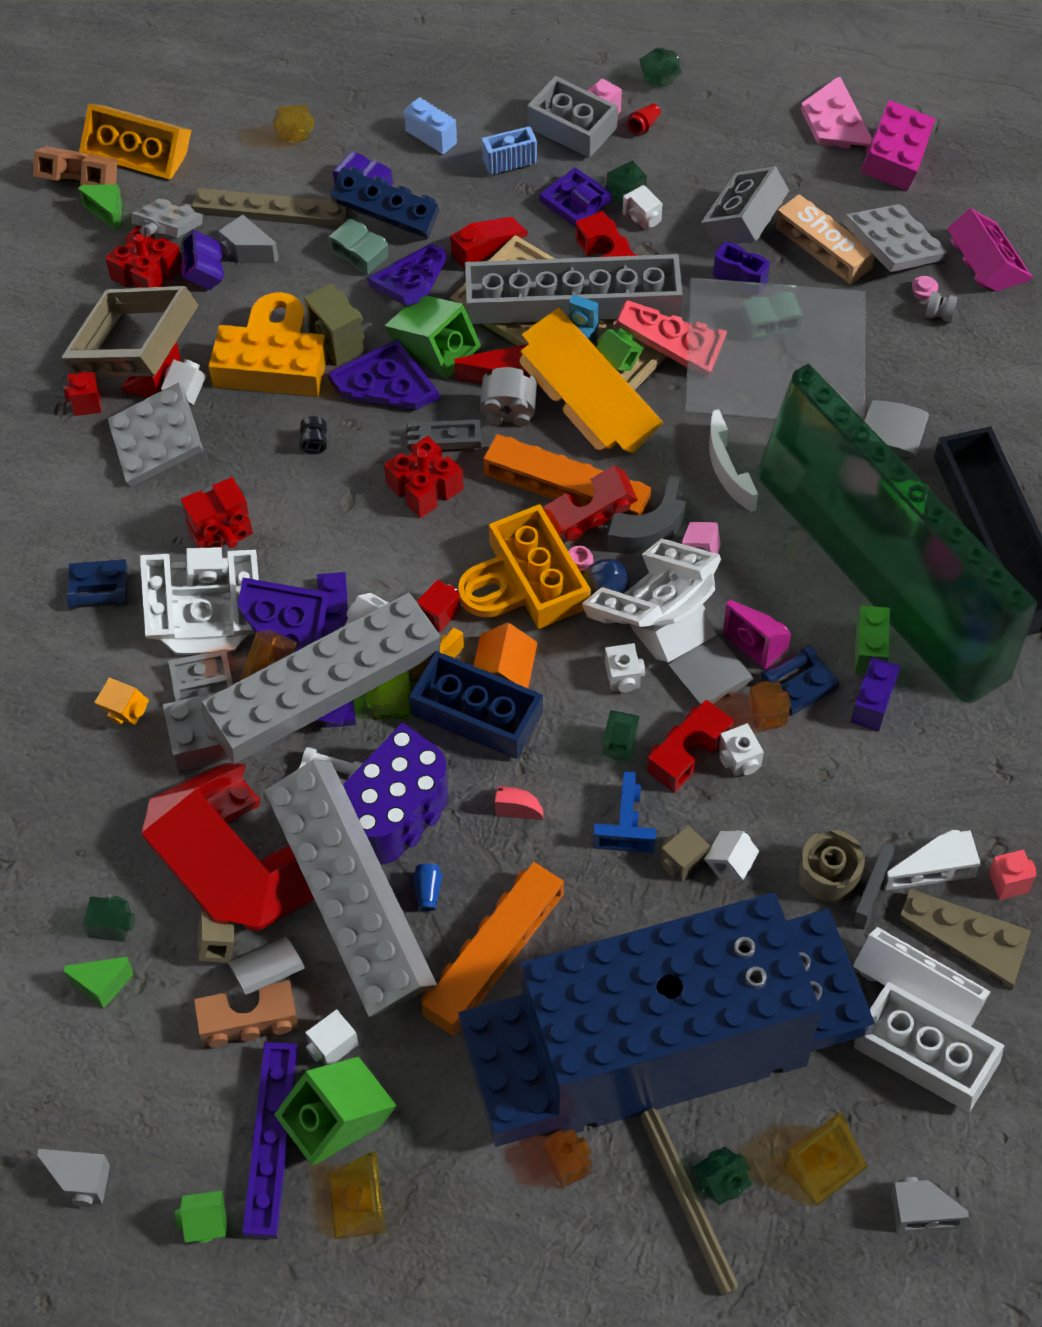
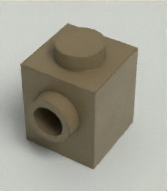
[660,825,710,882]
[198,911,234,963]

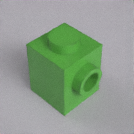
[597,328,644,371]
[175,1190,227,1243]

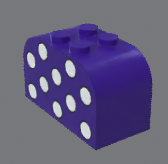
[343,722,448,865]

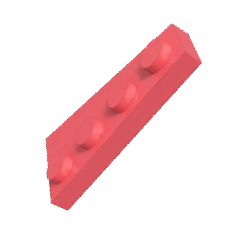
[614,300,727,378]

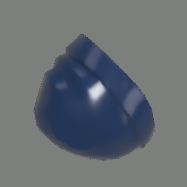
[582,559,630,596]

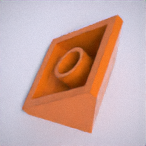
[473,622,537,688]

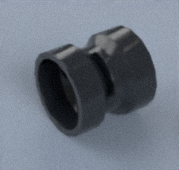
[300,416,327,455]

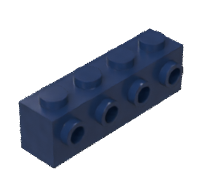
[330,167,439,239]

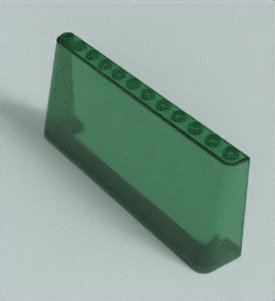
[757,363,1038,703]

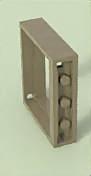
[61,286,199,377]

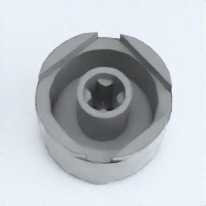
[480,367,537,426]

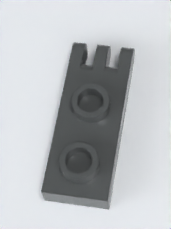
[406,419,481,451]
[850,844,894,929]

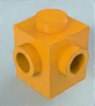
[94,677,149,726]

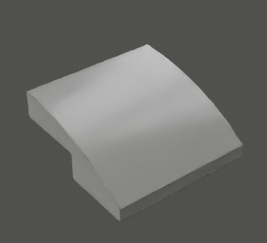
[858,400,929,457]
[668,636,753,705]
[168,649,233,701]
[228,937,305,995]

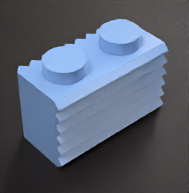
[404,98,457,154]
[481,126,537,175]

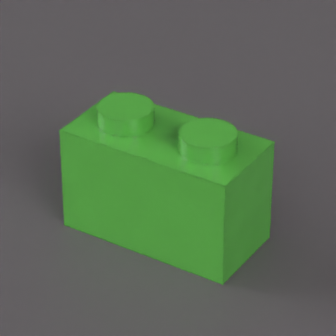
[855,605,890,674]

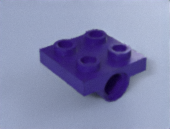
[540,167,612,227]

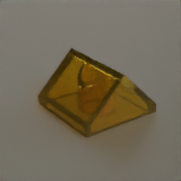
[783,1113,868,1206]
[328,1151,387,1239]

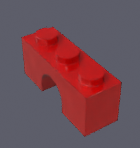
[575,211,639,257]
[543,465,638,542]
[647,699,734,793]

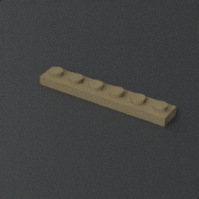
[192,188,348,227]

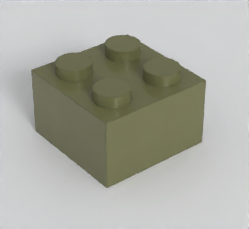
[304,283,365,366]

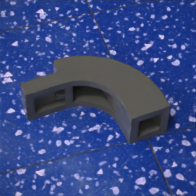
[608,475,686,554]

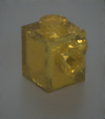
[273,105,314,142]

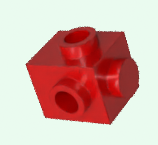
[64,371,102,416]

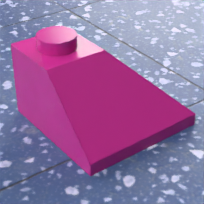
[722,600,791,669]

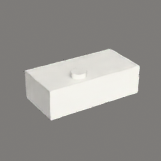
[854,982,1004,1113]

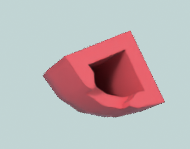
[495,786,544,820]

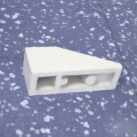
[884,830,980,891]

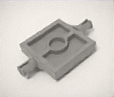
[131,199,203,238]

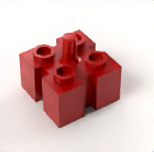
[105,225,182,288]
[384,435,464,518]
[180,477,253,548]

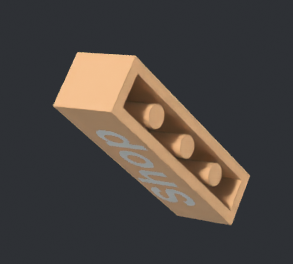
[775,194,874,285]

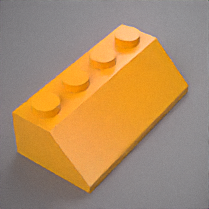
[79,104,191,179]

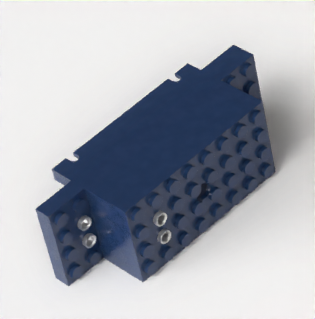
[458,892,875,1147]

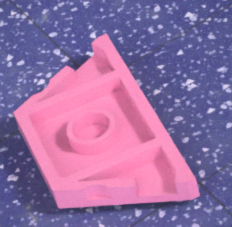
[801,77,872,151]

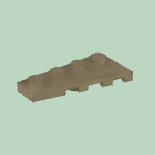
[899,889,1031,990]

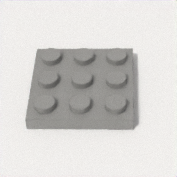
[842,204,948,272]
[107,382,204,487]

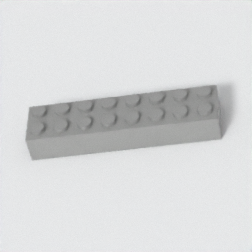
[465,254,683,324]
[202,592,441,764]
[265,760,437,1017]

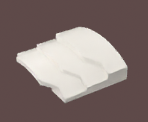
[582,538,721,627]
[140,550,259,655]

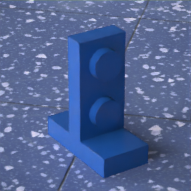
[593,772,656,853]

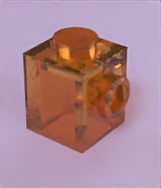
[748,681,791,732]
[544,1129,592,1189]

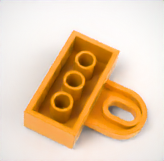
[209,292,328,397]
[458,504,591,629]

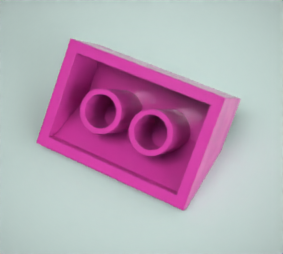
[947,207,1033,291]

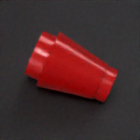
[627,103,661,135]

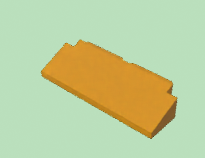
[520,307,664,454]

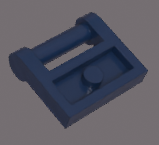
[67,559,128,609]
[761,645,840,716]

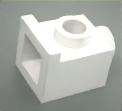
[623,185,663,230]
[186,547,228,586]

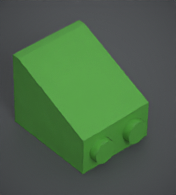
[385,295,481,379]
[274,1057,397,1165]

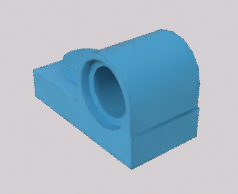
[569,294,599,344]

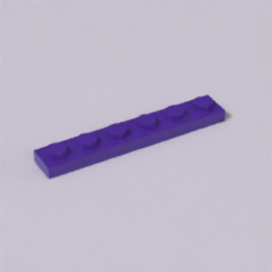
[317,572,356,728]
[242,1042,298,1239]

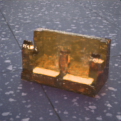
[239,630,297,681]

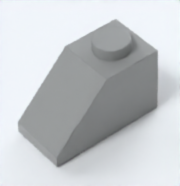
[219,215,279,263]
[37,1149,110,1207]
[890,1177,969,1233]

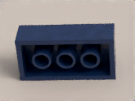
[409,651,543,759]

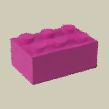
[860,100,935,191]

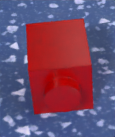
[417,579,461,633]

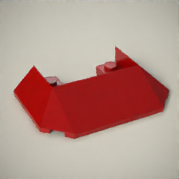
[141,763,315,931]

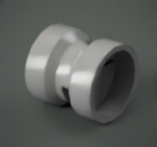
[925,291,958,323]

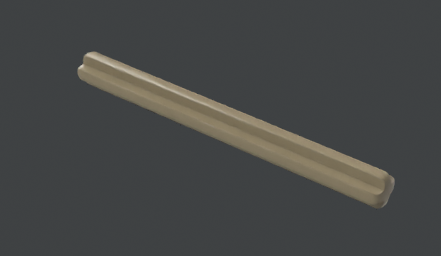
[641,1108,738,1295]

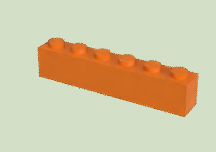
[484,434,651,520]
[421,862,564,1037]

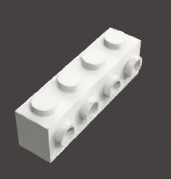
[853,927,990,1027]

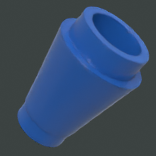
[412,864,443,912]

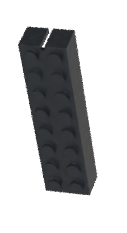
[934,426,1042,638]

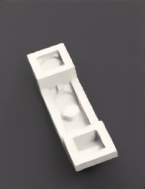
[709,409,758,512]

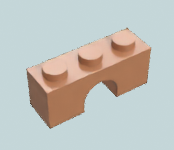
[33,146,118,186]
[194,980,299,1048]

